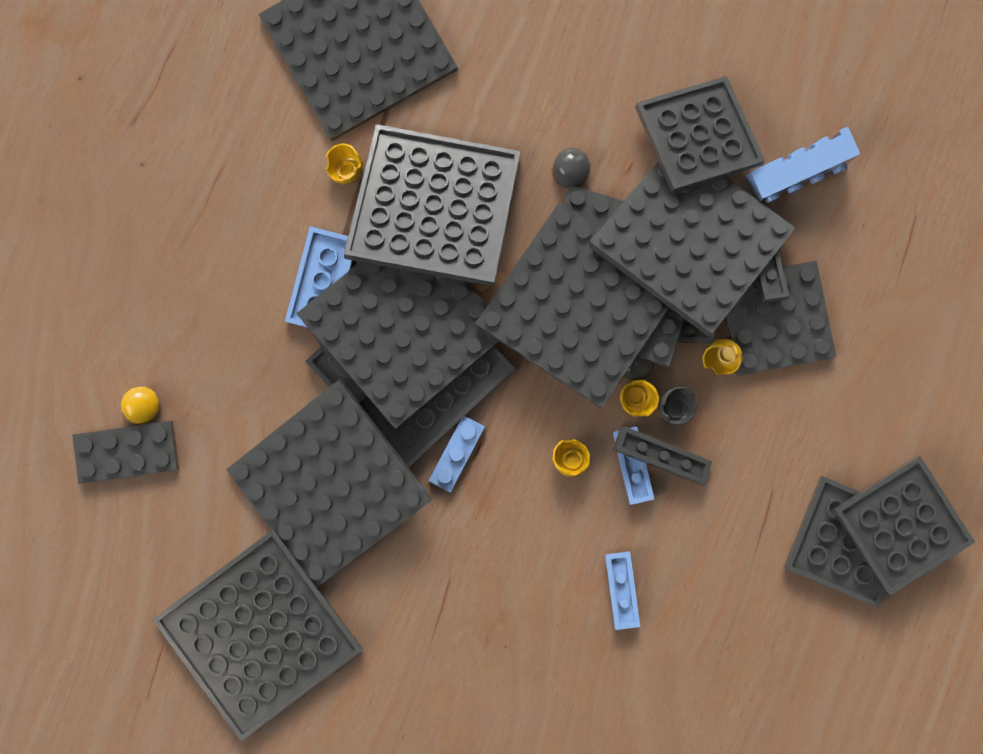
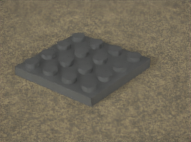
[635,76,765,193]
[726,261,836,376]
[833,456,975,596]
[783,476,885,608]

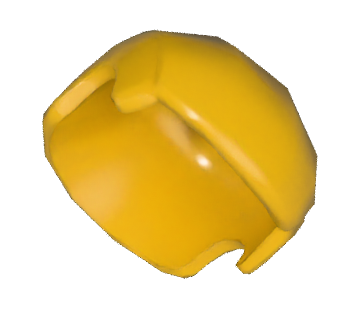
[325,143,363,185]
[702,339,743,375]
[619,379,659,417]
[121,386,159,425]
[552,439,590,477]

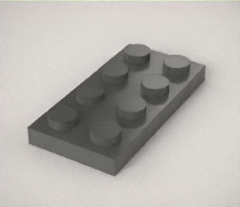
[72,421,179,484]

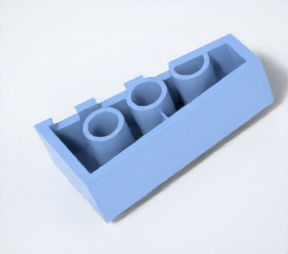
[746,127,860,204]

